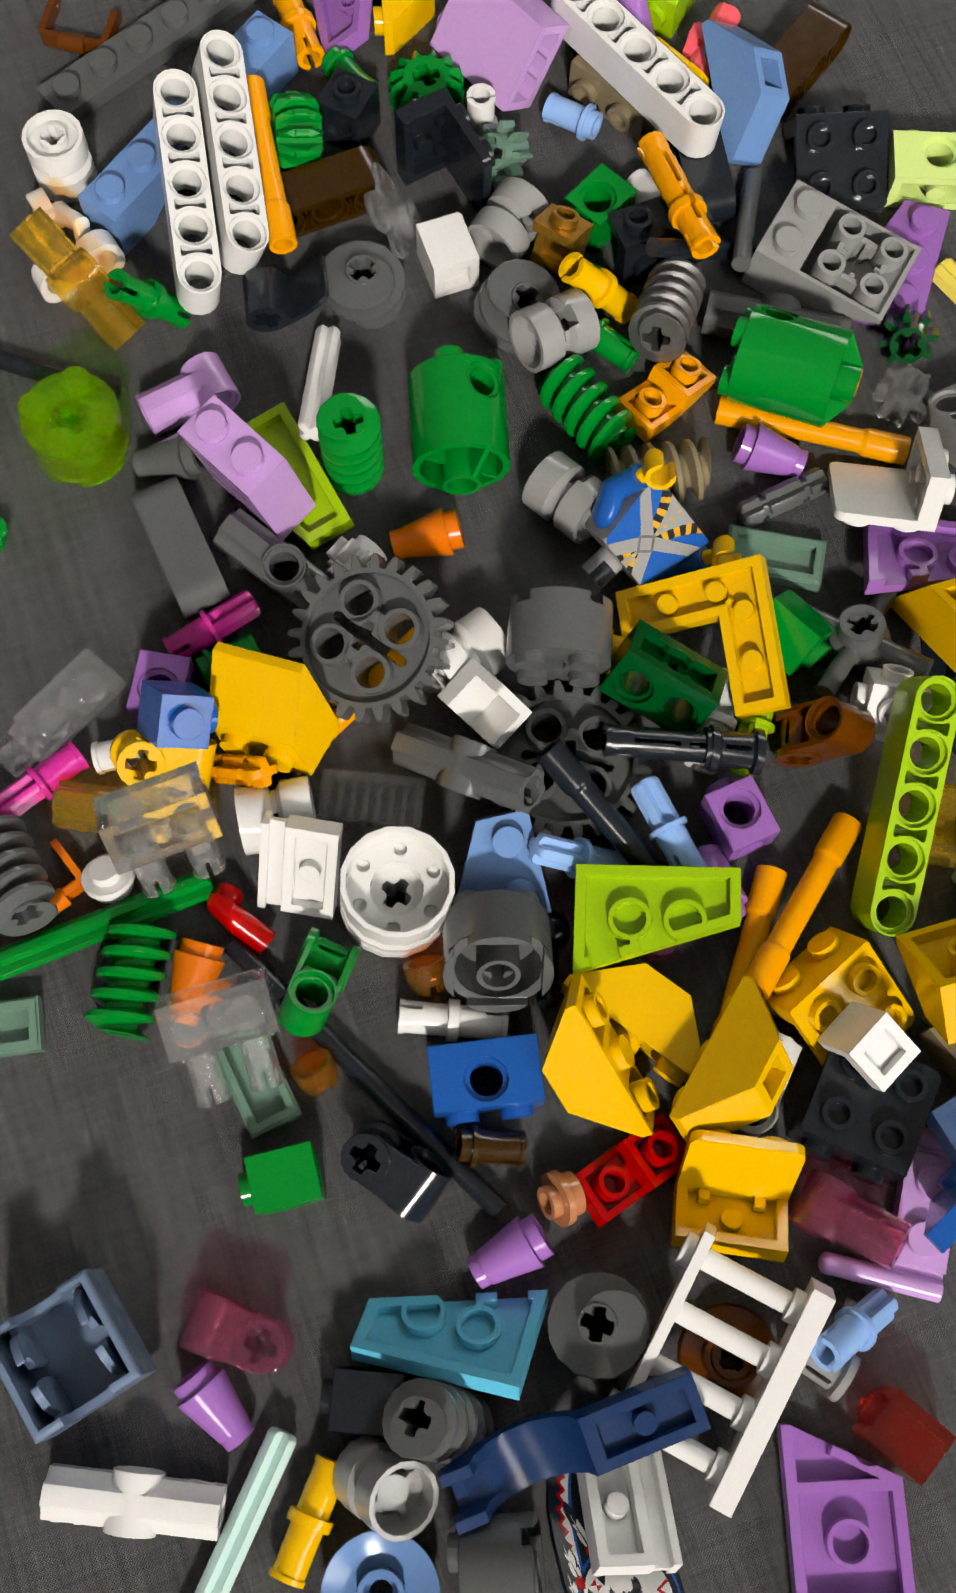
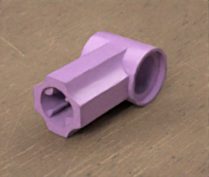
[135,352,241,437]

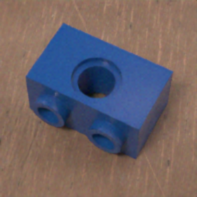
[427,1033,545,1127]

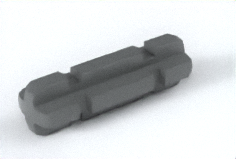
[736,467,829,528]

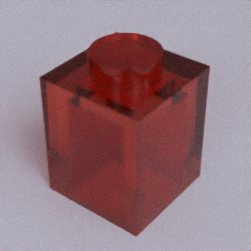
[851,1385,956,1486]

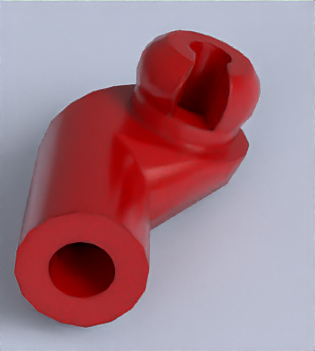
[207,882,275,953]

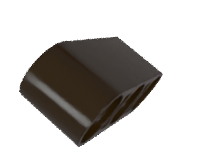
[773,2,852,123]
[281,146,393,238]

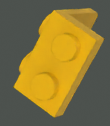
[765,926,915,1066]
[671,1128,805,1262]

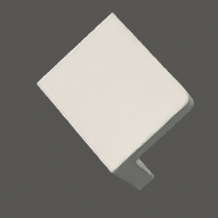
[416,212,479,299]
[437,657,532,749]
[818,1001,921,1092]

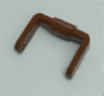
[38,0,122,55]

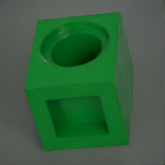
[564,163,637,254]
[238,1141,327,1216]

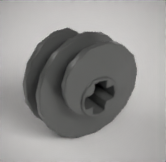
[325,241,406,329]
[472,258,560,354]
[547,1272,652,1381]

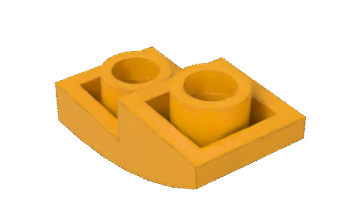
[614,350,717,443]

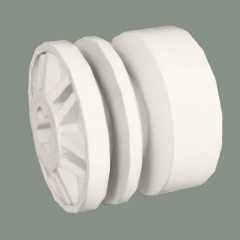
[340,826,455,958]

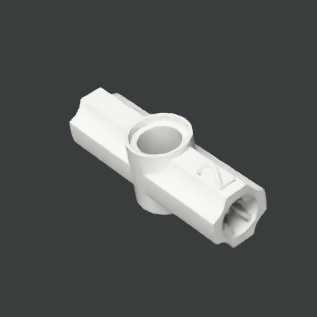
[39,1463,228,1541]

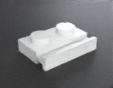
[257,810,343,920]
[576,1450,683,1576]

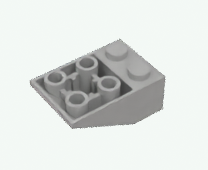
[741,179,922,325]

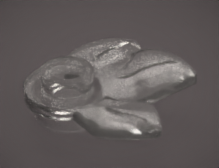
[364,162,421,259]

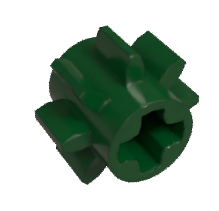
[878,304,940,370]

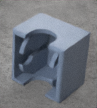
[0,1269,158,1444]

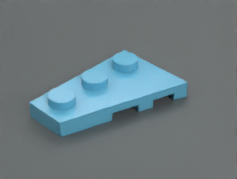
[350,1290,548,1401]

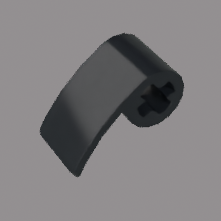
[242,254,329,332]

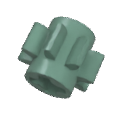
[480,120,533,182]

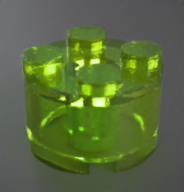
[18,366,130,487]

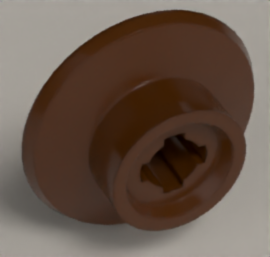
[677,1303,776,1398]

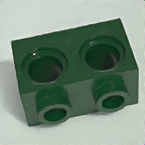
[598,619,728,731]

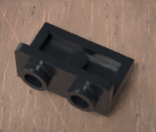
[608,186,713,287]

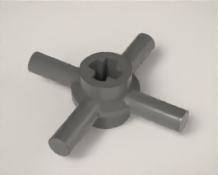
[808,591,935,697]

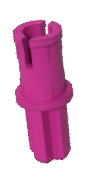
[161,590,261,658]
[0,741,90,816]

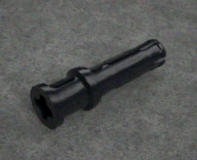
[602,723,766,775]

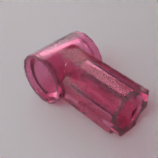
[788,1169,912,1271]

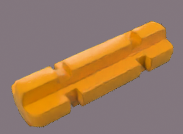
[211,753,277,788]

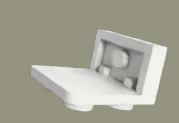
[827,426,956,532]

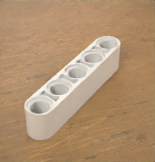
[550,0,725,158]
[191,30,269,275]
[153,69,222,315]

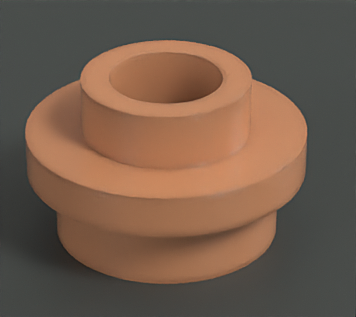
[537,1170,586,1227]

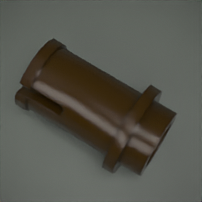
[454,1123,527,1168]

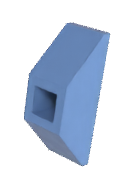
[701,19,790,167]

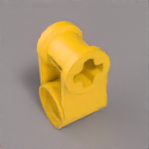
[109,729,217,797]

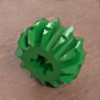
[388,49,465,113]
[269,91,324,173]

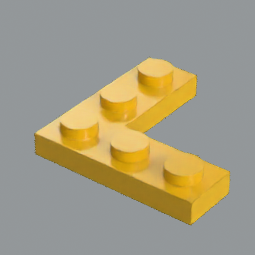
[615,554,791,719]

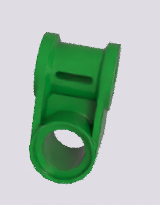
[279,926,361,1037]

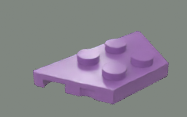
[776,1422,916,1593]

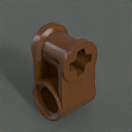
[775,696,876,768]

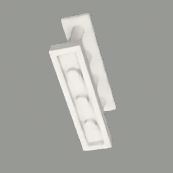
[609,1222,836,1518]

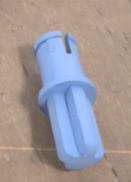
[631,776,707,867]
[528,833,628,879]
[810,1288,898,1373]

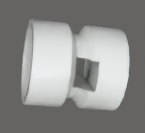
[21,110,97,203]
[432,607,507,690]
[234,775,317,856]

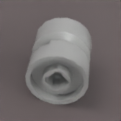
[467,177,549,268]
[509,288,600,373]
[522,451,602,544]
[332,1435,439,1542]

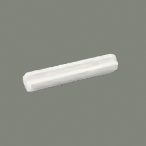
[298,325,341,442]

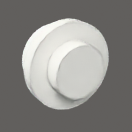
[81,853,135,904]

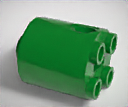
[717,303,864,428]
[408,345,510,495]

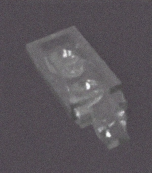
[0,648,126,778]

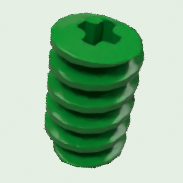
[537,354,637,465]
[316,393,385,496]
[83,923,177,1042]

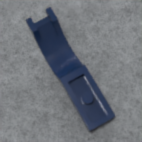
[437,1365,711,1535]

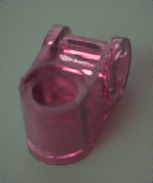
[177,1288,295,1374]

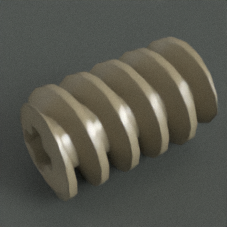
[604,437,711,503]

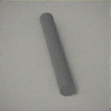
[731,168,762,272]

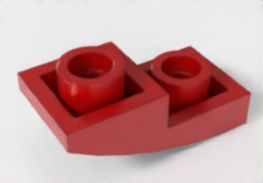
[575,1112,686,1228]

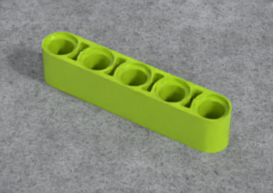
[850,676,956,937]

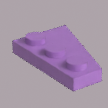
[851,199,951,337]
[863,520,956,595]

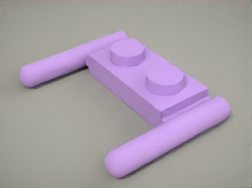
[818,1126,952,1303]

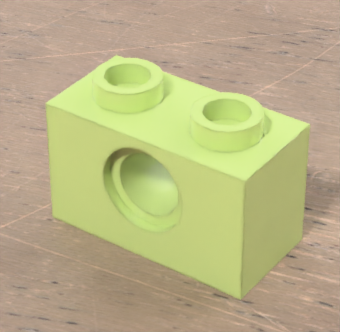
[884,129,956,210]

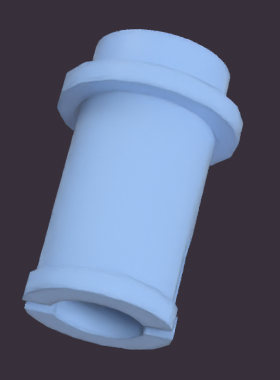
[542,92,603,141]

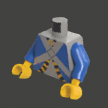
[581,448,742,588]

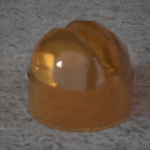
[403,953,445,997]
[290,1048,339,1097]

